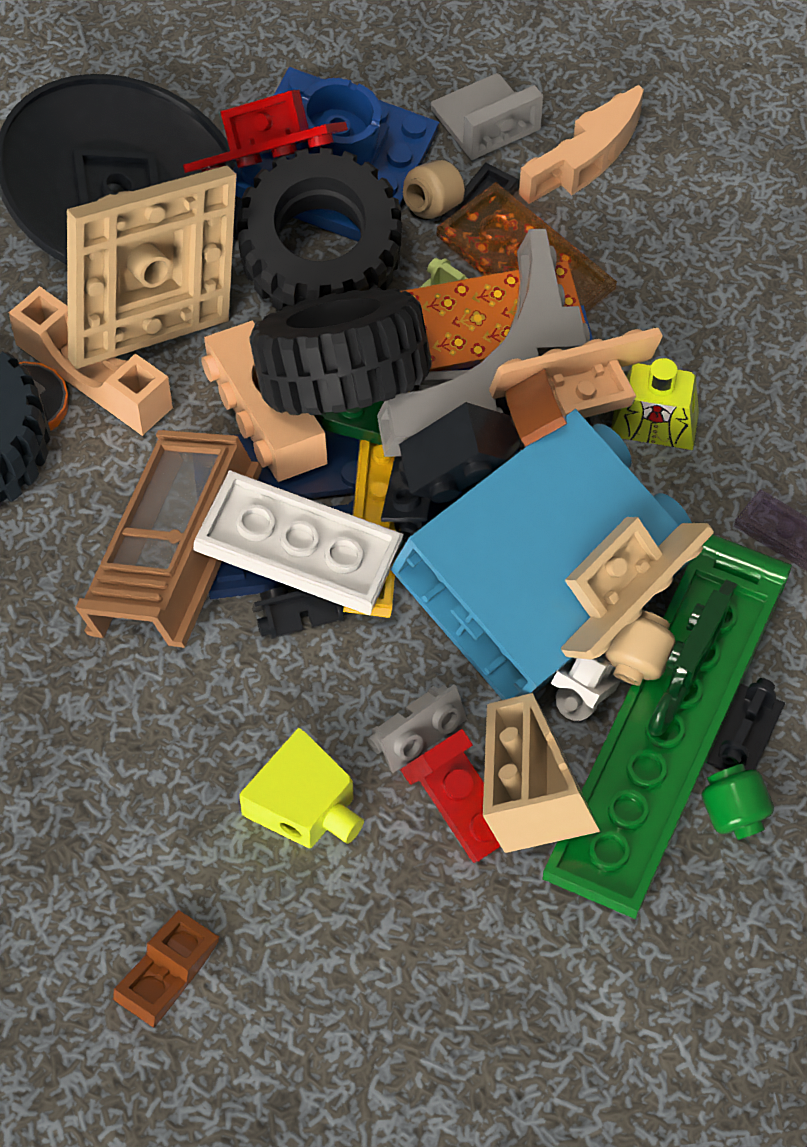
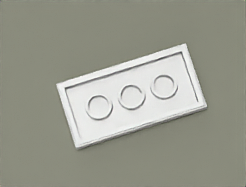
[193,470,404,616]

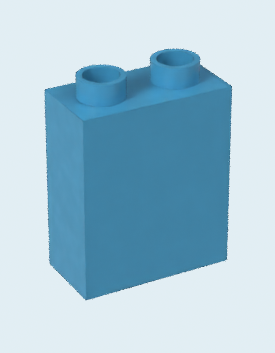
[390,408,692,700]

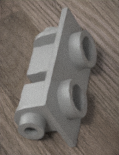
[367,684,467,773]

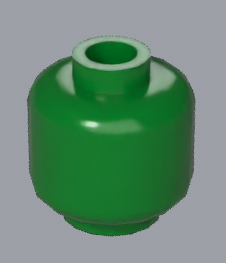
[701,763,774,841]

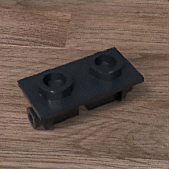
[381,456,432,542]
[252,587,352,639]
[707,678,785,770]

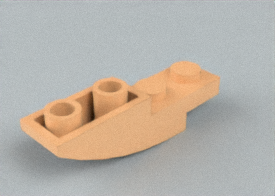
[519,85,644,204]

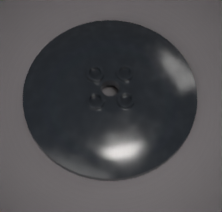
[0,74,242,265]

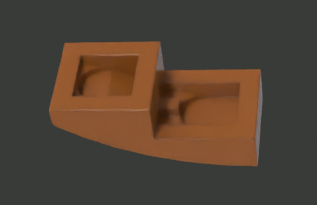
[505,369,567,447]
[113,910,219,1028]

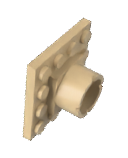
[67,166,236,369]

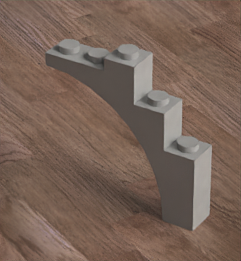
[377,229,590,457]

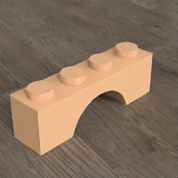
[8,286,173,436]
[201,320,328,482]

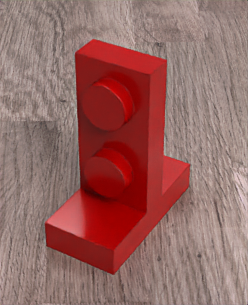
[400,729,500,863]

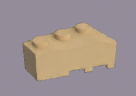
[483,693,600,853]

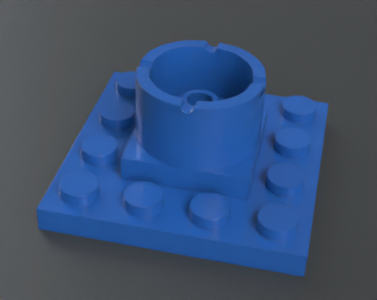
[233,67,439,242]

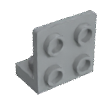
[431,73,543,160]

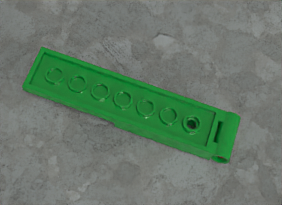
[542,534,792,919]

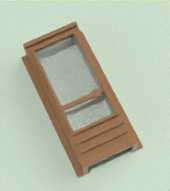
[75,430,263,648]

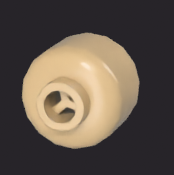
[403,160,465,219]
[604,610,676,686]

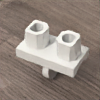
[551,654,621,721]

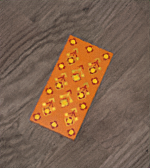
[400,261,585,372]

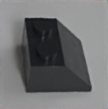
[399,402,522,503]

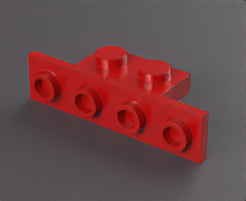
[183,90,348,173]

